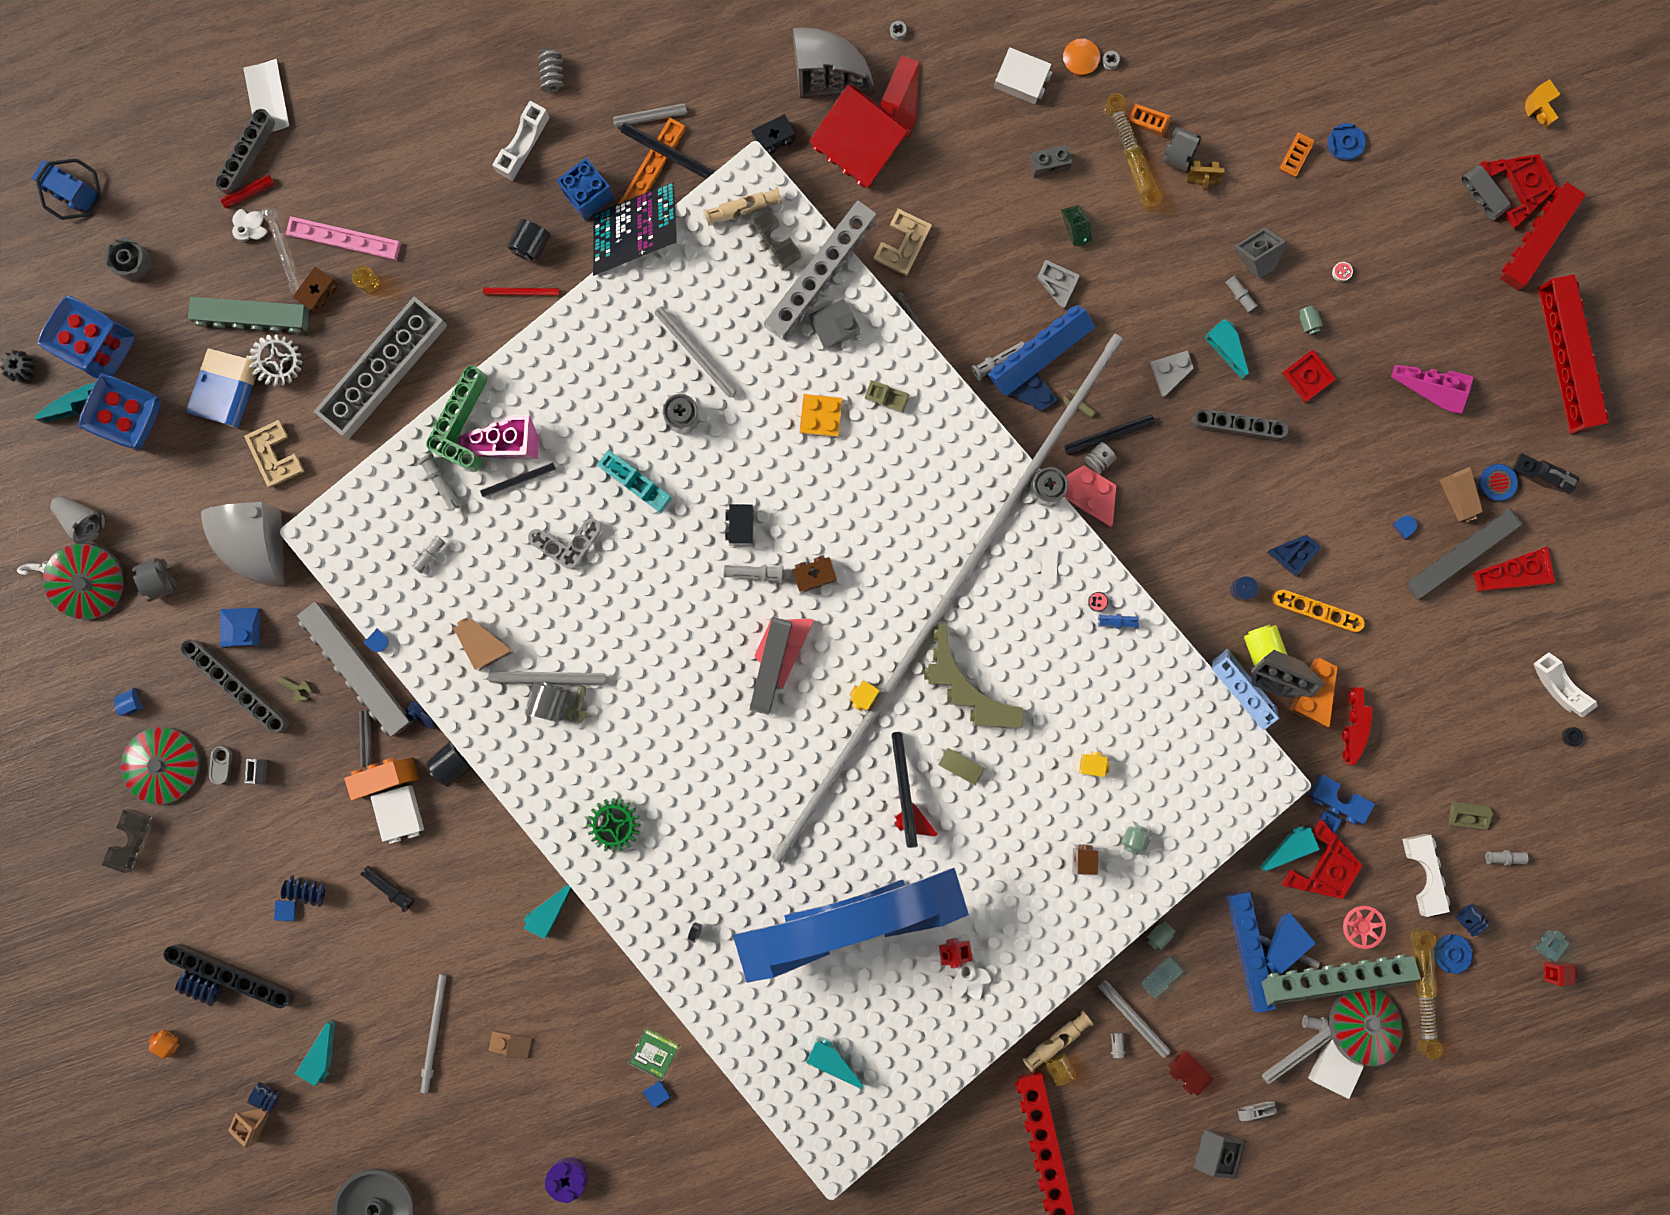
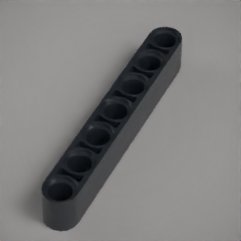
[163,944,294,1008]

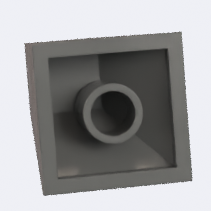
[1234,227,1287,279]
[808,299,860,350]

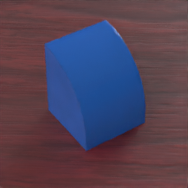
[114,688,144,716]

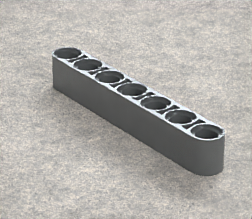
[1405,508,1523,600]
[180,639,289,733]

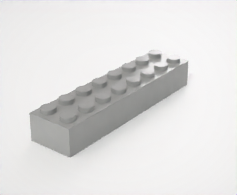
[313,296,448,440]

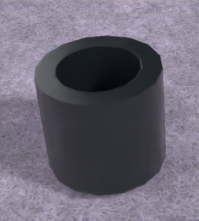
[507,219,551,262]
[426,741,472,787]

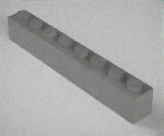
[297,602,413,737]

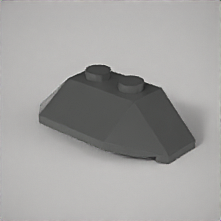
[1251,650,1325,697]

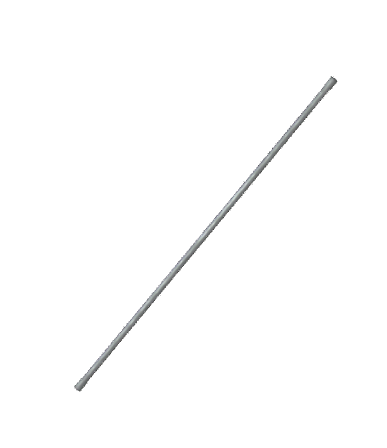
[771,334,1124,864]

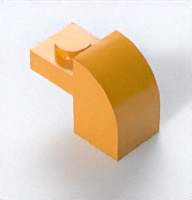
[1525,79,1560,128]

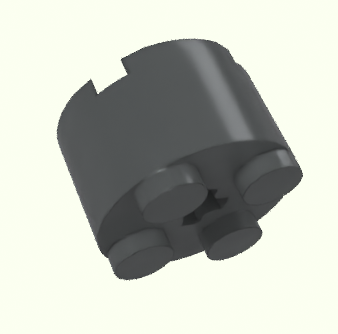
[1163,127,1202,172]
[104,238,151,281]
[132,558,177,602]

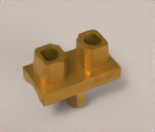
[1186,160,1224,191]

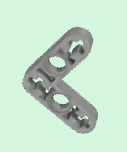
[528,519,601,569]

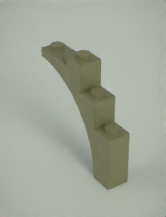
[924,624,1023,728]

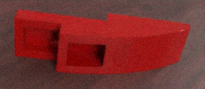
[1342,687,1372,765]

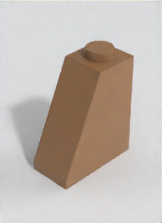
[1439,467,1483,522]
[454,618,514,671]

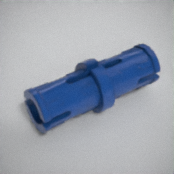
[1098,614,1139,629]

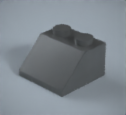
[1194,1130,1245,1179]

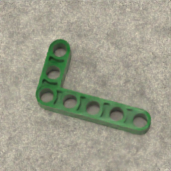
[426,365,487,472]

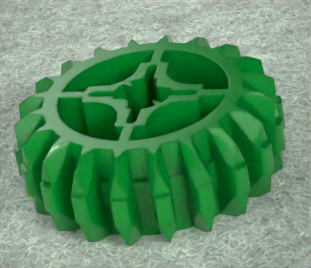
[586,798,641,852]

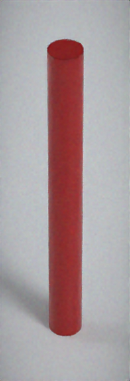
[483,287,560,296]

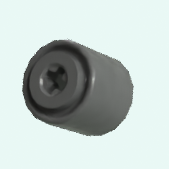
[663,394,700,434]
[1030,467,1068,506]
[525,681,568,722]

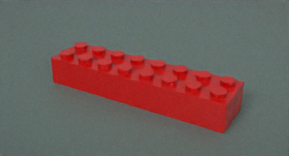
[1538,274,1609,434]

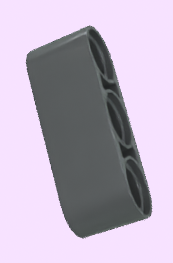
[1461,165,1511,220]

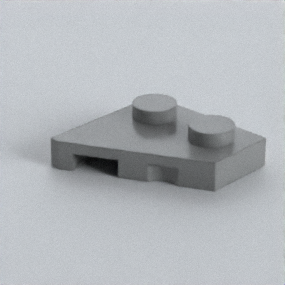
[1037,260,1080,309]
[1150,350,1193,397]

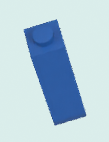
[1264,913,1316,974]

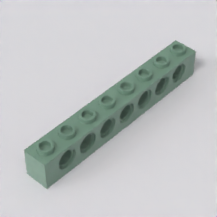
[1261,954,1421,1005]

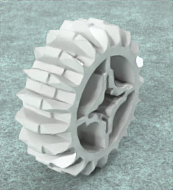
[248,335,302,386]

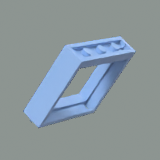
[1212,648,1279,730]

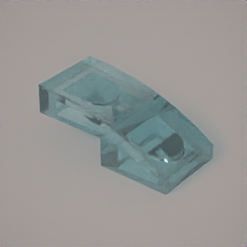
[1141,956,1183,999]

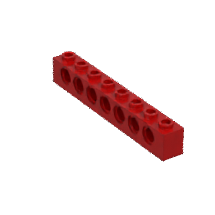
[1015,1071,1075,1215]

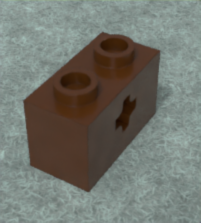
[293,266,338,314]
[792,555,837,593]
[1072,844,1098,875]

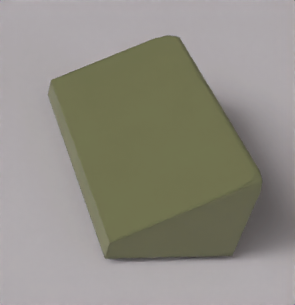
[1449,802,1493,830]

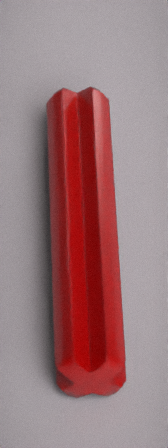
[220,175,274,209]

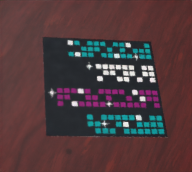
[593,181,677,276]

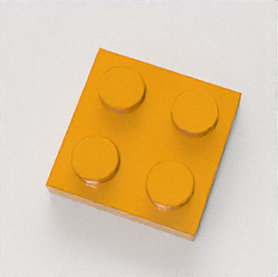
[800,394,842,437]

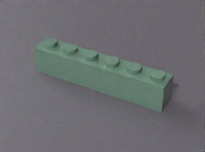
[188,297,309,334]

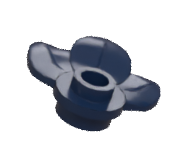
[406,701,435,729]

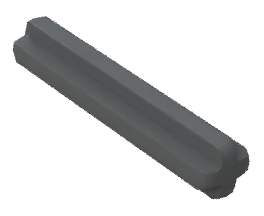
[359,710,372,768]

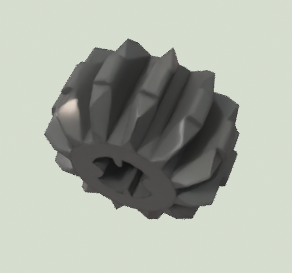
[0,350,35,382]

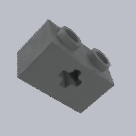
[1029,145,1072,178]

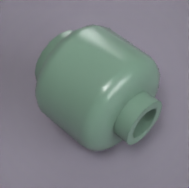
[1122,824,1151,855]

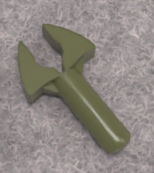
[1063,390,1095,418]
[277,676,313,701]
[566,686,588,724]

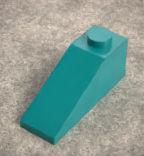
[1204,318,1249,379]
[1260,825,1319,871]
[524,884,572,939]
[295,1020,335,1086]
[806,1037,863,1089]

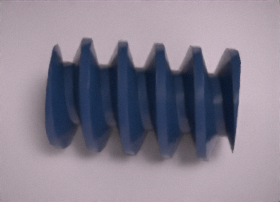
[280,875,325,907]
[175,970,222,1006]

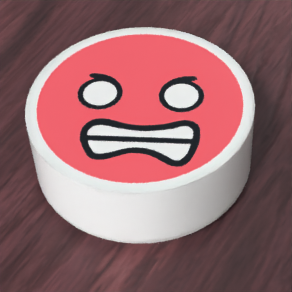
[1332,262,1353,282]

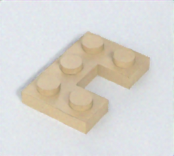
[873,209,932,276]
[244,420,304,488]

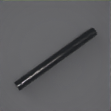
[480,463,556,497]

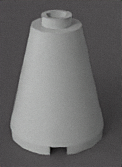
[50,496,105,543]

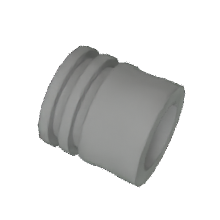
[1084,442,1117,474]

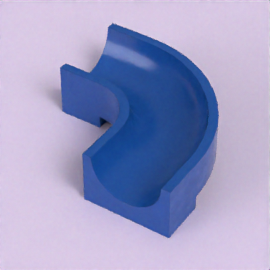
[733,867,969,983]

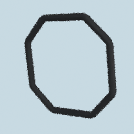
[36,158,102,220]

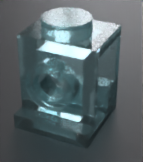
[1533,930,1570,962]

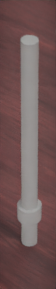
[420,974,447,1094]

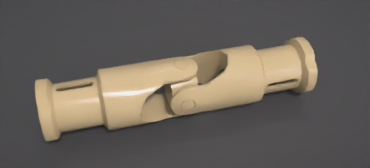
[703,187,783,226]
[1022,1010,1094,1073]

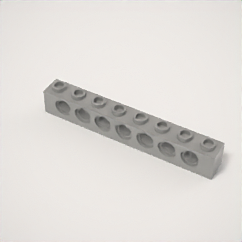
[764,200,877,340]

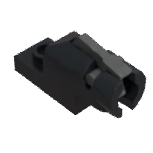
[1512,453,1580,494]

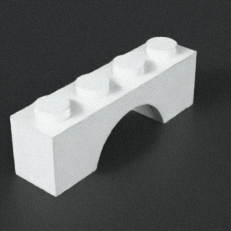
[492,101,550,181]
[1402,834,1450,917]

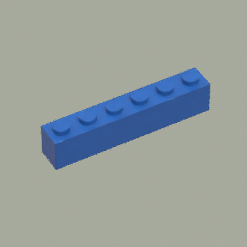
[988,305,1095,396]
[1226,891,1276,1013]

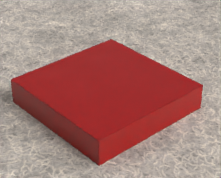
[1281,349,1336,403]

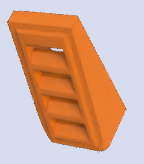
[1128,104,1171,137]
[1278,133,1314,177]

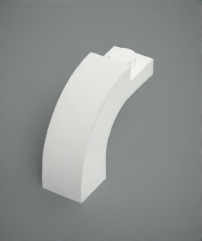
[1534,653,1597,718]

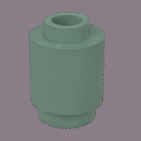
[1299,306,1323,335]
[1147,921,1176,950]

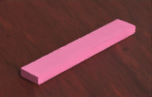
[286,216,401,261]

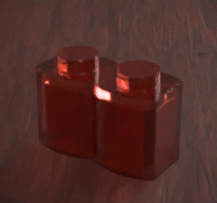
[1167,1049,1214,1096]

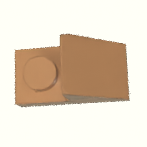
[488,1030,532,1058]

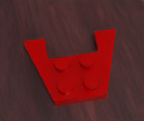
[1479,154,1557,229]
[1281,819,1363,899]

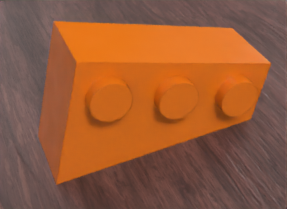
[1289,658,1337,728]
[344,757,420,800]

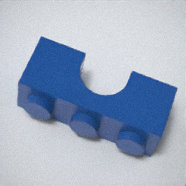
[1308,775,1375,825]

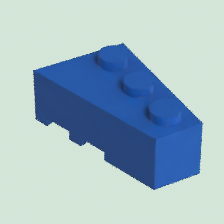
[31,159,98,212]

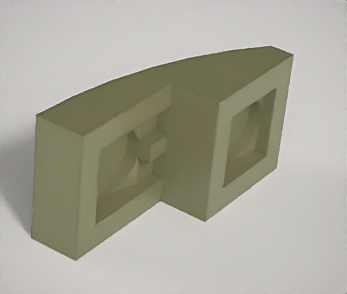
[864,380,910,413]
[938,748,985,786]

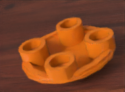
[1063,39,1100,77]

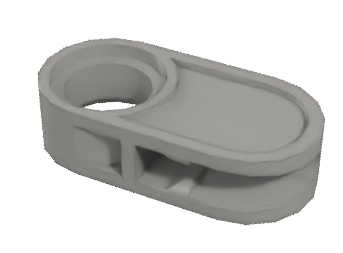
[209,746,232,784]
[1237,1101,1277,1121]

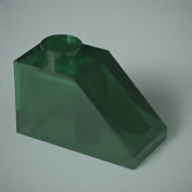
[1061,205,1092,246]

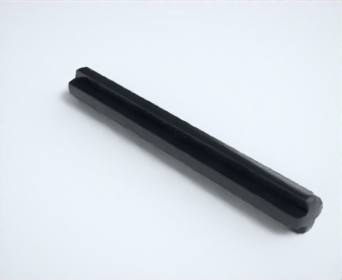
[1064,415,1155,455]

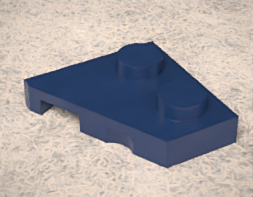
[1009,373,1057,412]
[1266,535,1321,576]

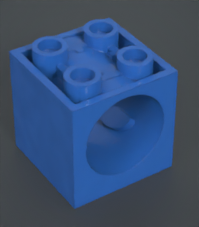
[556,157,614,220]

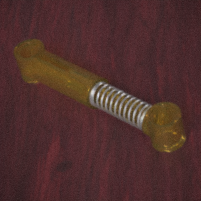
[1104,93,1163,212]
[1410,929,1443,1060]

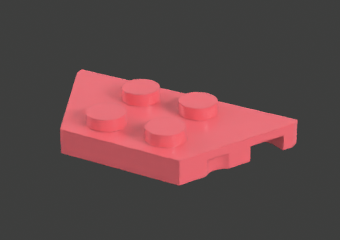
[1053,465,1116,527]
[754,619,814,689]

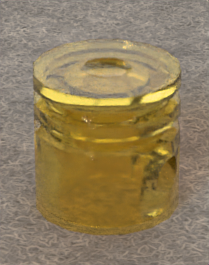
[352,266,380,294]
[1045,1053,1077,1086]

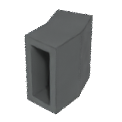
[245,759,268,784]

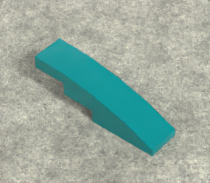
[34,382,95,423]
[597,450,673,513]

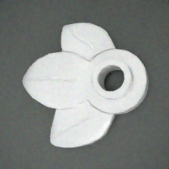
[232,209,268,242]
[952,962,991,1000]

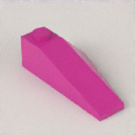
[1391,365,1473,414]
[458,415,539,459]

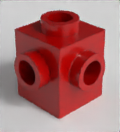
[939,938,973,968]

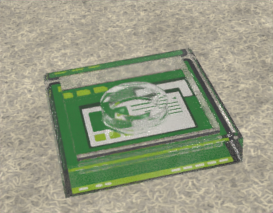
[628,1027,680,1081]

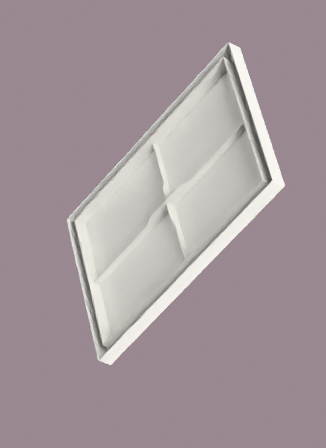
[280,141,1311,1200]

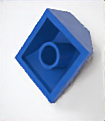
[220,608,260,647]

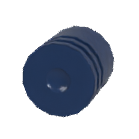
[1230,576,1258,601]
[1456,903,1490,937]
[247,1082,281,1114]

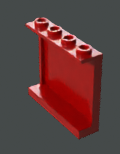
[809,84,911,188]

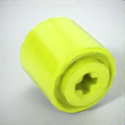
[1244,625,1287,666]

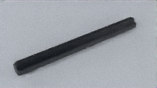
[621,123,715,179]
[891,732,918,848]

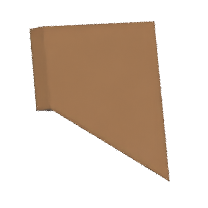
[228,1109,268,1148]

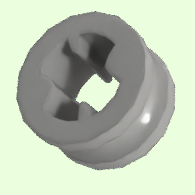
[890,21,907,40]
[1102,51,1120,70]

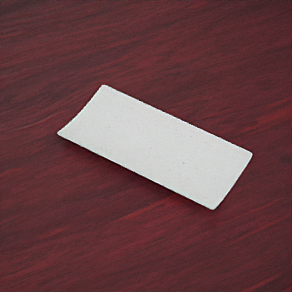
[243,59,289,134]

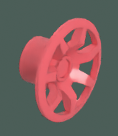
[1343,906,1386,949]

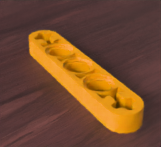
[1272,590,1364,632]

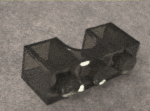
[748,206,801,270]
[102,809,152,873]

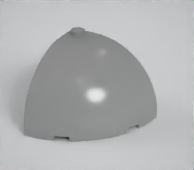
[793,27,874,97]
[201,502,285,586]

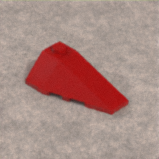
[880,56,919,138]

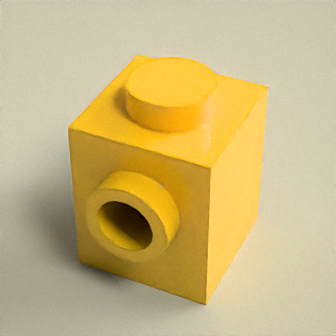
[849,680,880,712]
[1079,751,1110,777]

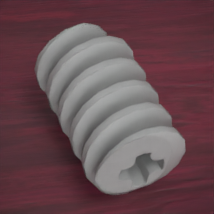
[538,49,564,92]

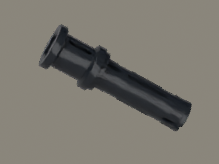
[360,865,415,913]

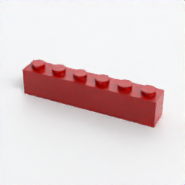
[1499,182,1586,291]

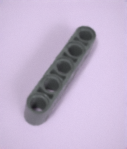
[215,109,275,195]
[1192,409,1288,441]
[749,617,792,715]

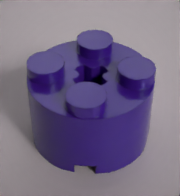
[545,1157,588,1203]

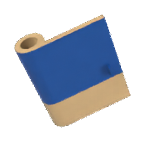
[186,348,257,429]

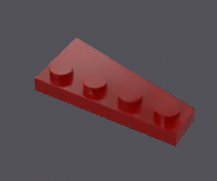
[1473,546,1555,592]

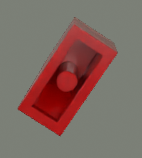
[894,802,938,837]
[1544,962,1577,986]

